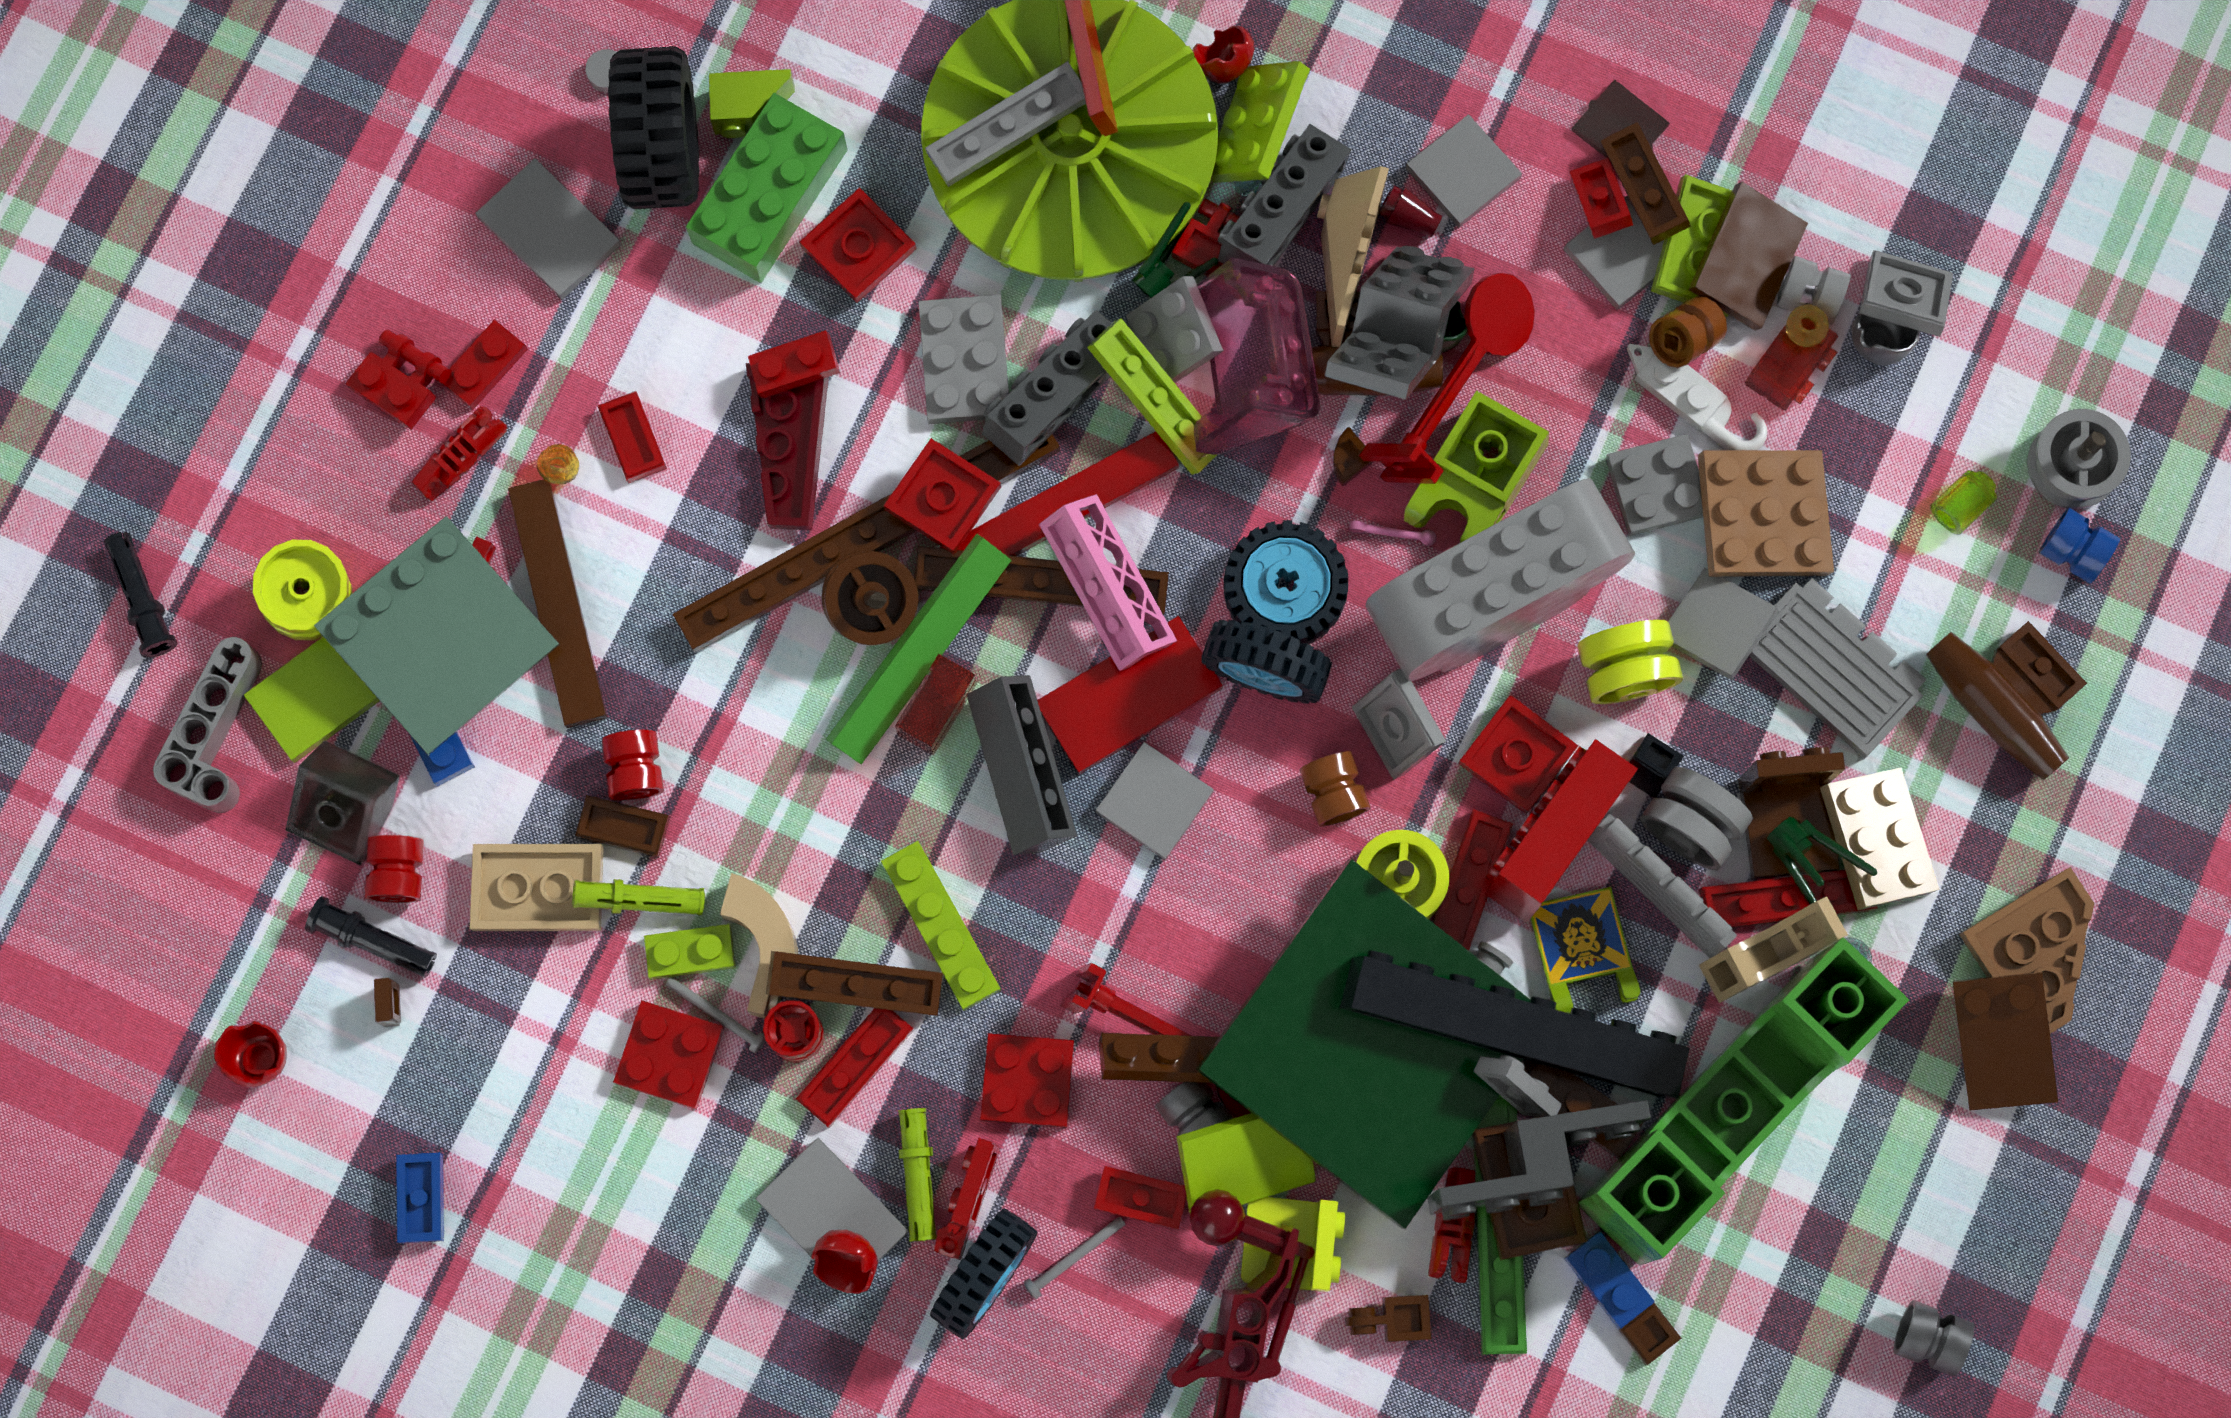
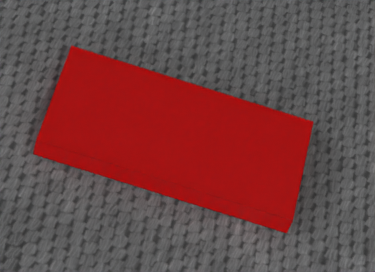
[1037,616,1223,775]

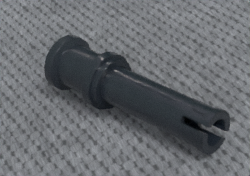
[104,532,178,658]
[305,896,437,978]

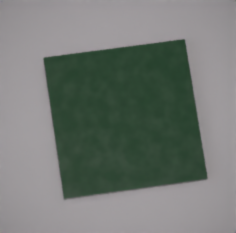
[1196,859,1530,1229]

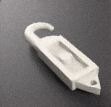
[1627,344,1767,450]

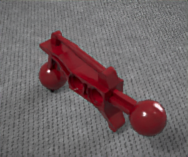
[1167,1189,1315,1418]

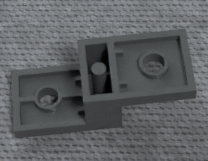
[1325,246,1475,400]
[1427,1100,1651,1221]

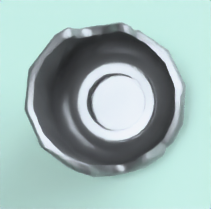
[1852,314,1920,365]

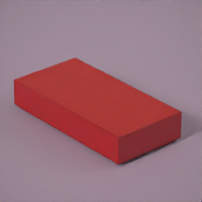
[598,391,667,484]

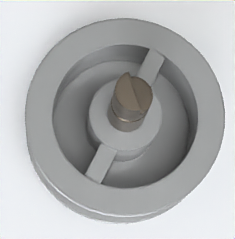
[2027,409,2131,509]

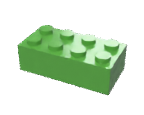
[686,93,848,283]

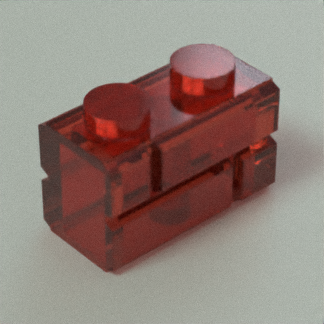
[1745,309,1839,411]
[895,654,977,755]

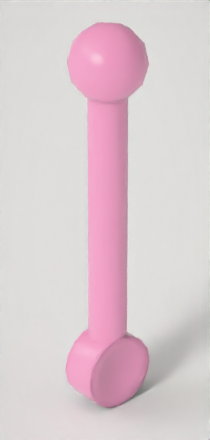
[1349,521,1436,546]

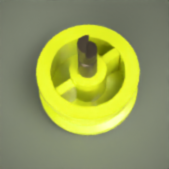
[1356,830,1449,919]

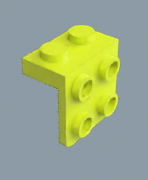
[1241,1197,1345,1292]

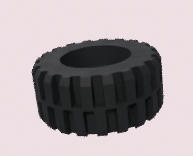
[608,46,699,209]

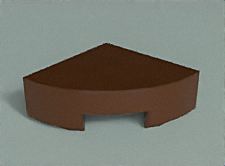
[1333,427,1373,486]

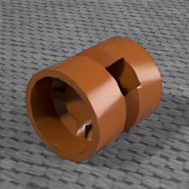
[1649,296,1727,368]
[1299,751,1371,827]

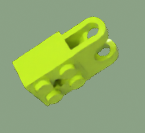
[1404,390,1549,543]

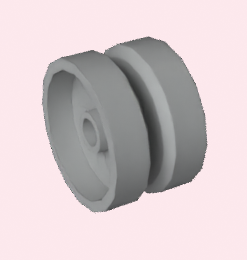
[1640,766,1753,871]

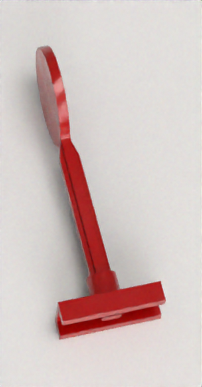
[1359,273,1535,484]
[1060,963,1251,1118]

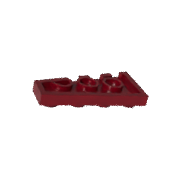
[745,363,829,531]

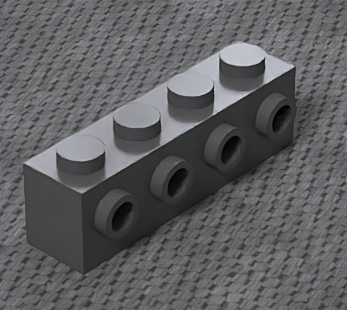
[1218,124,1351,286]
[982,310,1112,466]
[966,675,1077,855]

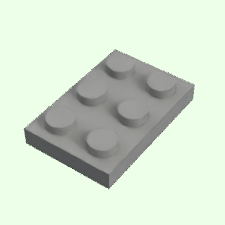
[919,294,1009,424]

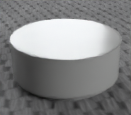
[585,49,617,93]

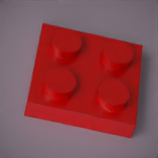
[799,187,917,303]
[884,438,1001,555]
[1458,695,1579,815]
[613,1000,724,1110]
[980,1033,1074,1128]

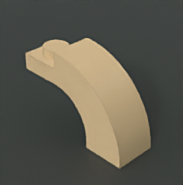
[720,873,798,1019]
[1699,897,1848,1003]

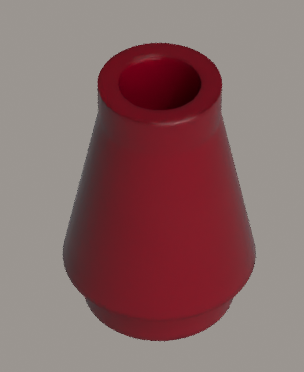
[1378,185,1443,238]

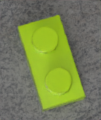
[644,924,736,980]

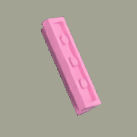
[1039,494,1177,671]

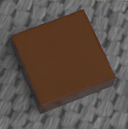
[374,978,401,1027]
[1618,1303,1682,1366]

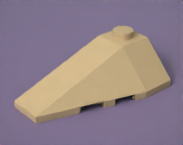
[1317,166,1389,347]

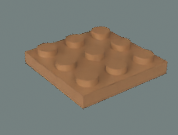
[1698,450,1834,577]

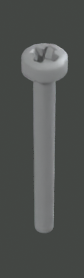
[665,977,766,1053]
[1024,1216,1126,1299]

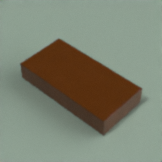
[575,795,670,858]

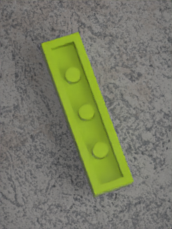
[1087,318,1226,475]
[881,841,1001,1011]

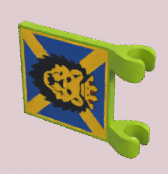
[1530,887,1641,1014]

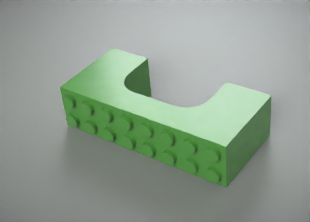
[1578,937,1909,1266]

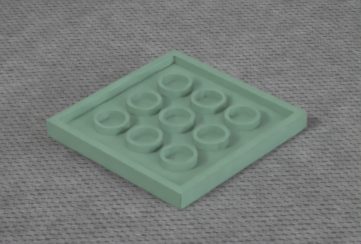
[314,516,559,756]

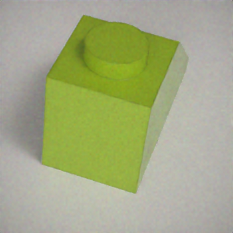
[709,69,795,138]

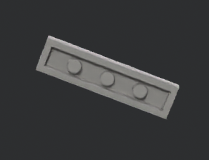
[925,61,1086,187]

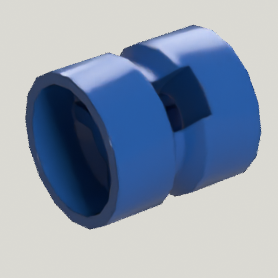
[2039,507,2120,584]

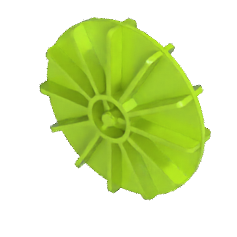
[921,0,1218,282]

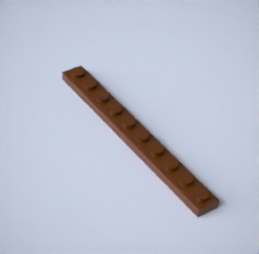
[673,434,1060,653]

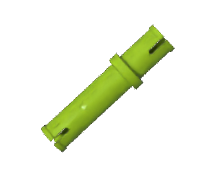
[572,879,705,916]
[898,1108,937,1242]

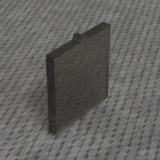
[1571,80,1670,158]

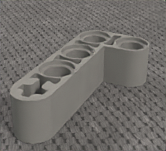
[153,637,262,813]

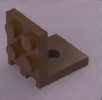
[1738,747,1845,879]

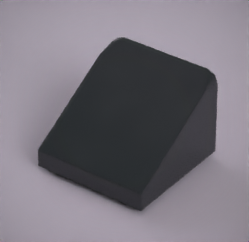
[1629,733,1684,798]

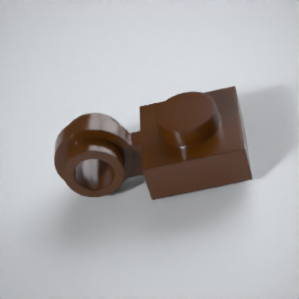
[1345,1295,1431,1342]

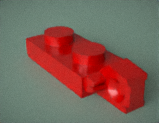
[934,1137,1000,1260]

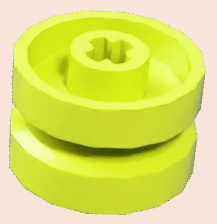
[253,539,353,640]
[1577,620,1683,704]

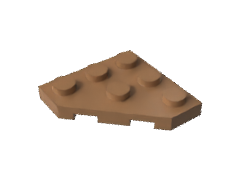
[1959,867,2094,1034]

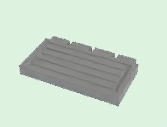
[1749,578,1927,759]
[1587,814,1737,958]

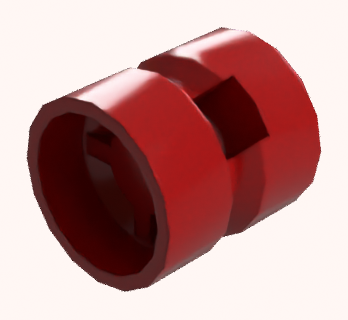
[601,729,664,801]
[365,835,424,903]
[763,1000,825,1063]

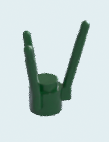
[1131,202,1218,298]
[1767,816,1877,905]

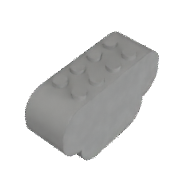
[1365,478,1635,681]

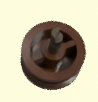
[821,551,918,645]

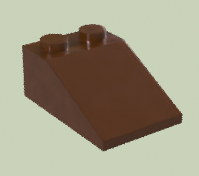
[1952,972,2058,1111]

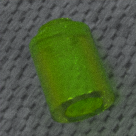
[1930,470,1997,535]

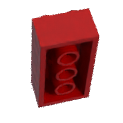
[1485,739,1638,924]

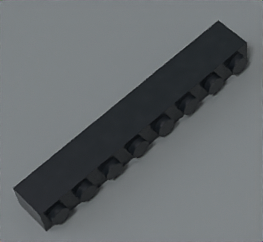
[1340,950,1690,1099]

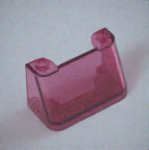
[1194,257,1320,455]

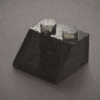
[285,740,400,866]

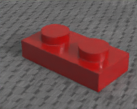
[1569,158,1633,239]
[442,319,528,410]
[748,330,840,399]
[1094,1166,1187,1231]

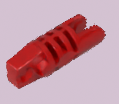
[412,406,508,501]
[1428,1167,1477,1284]

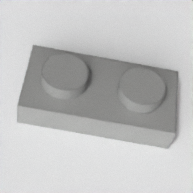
[1474,1055,1562,1117]

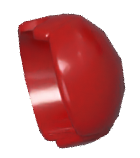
[1192,25,1255,84]
[214,1021,287,1087]
[811,1229,878,1294]

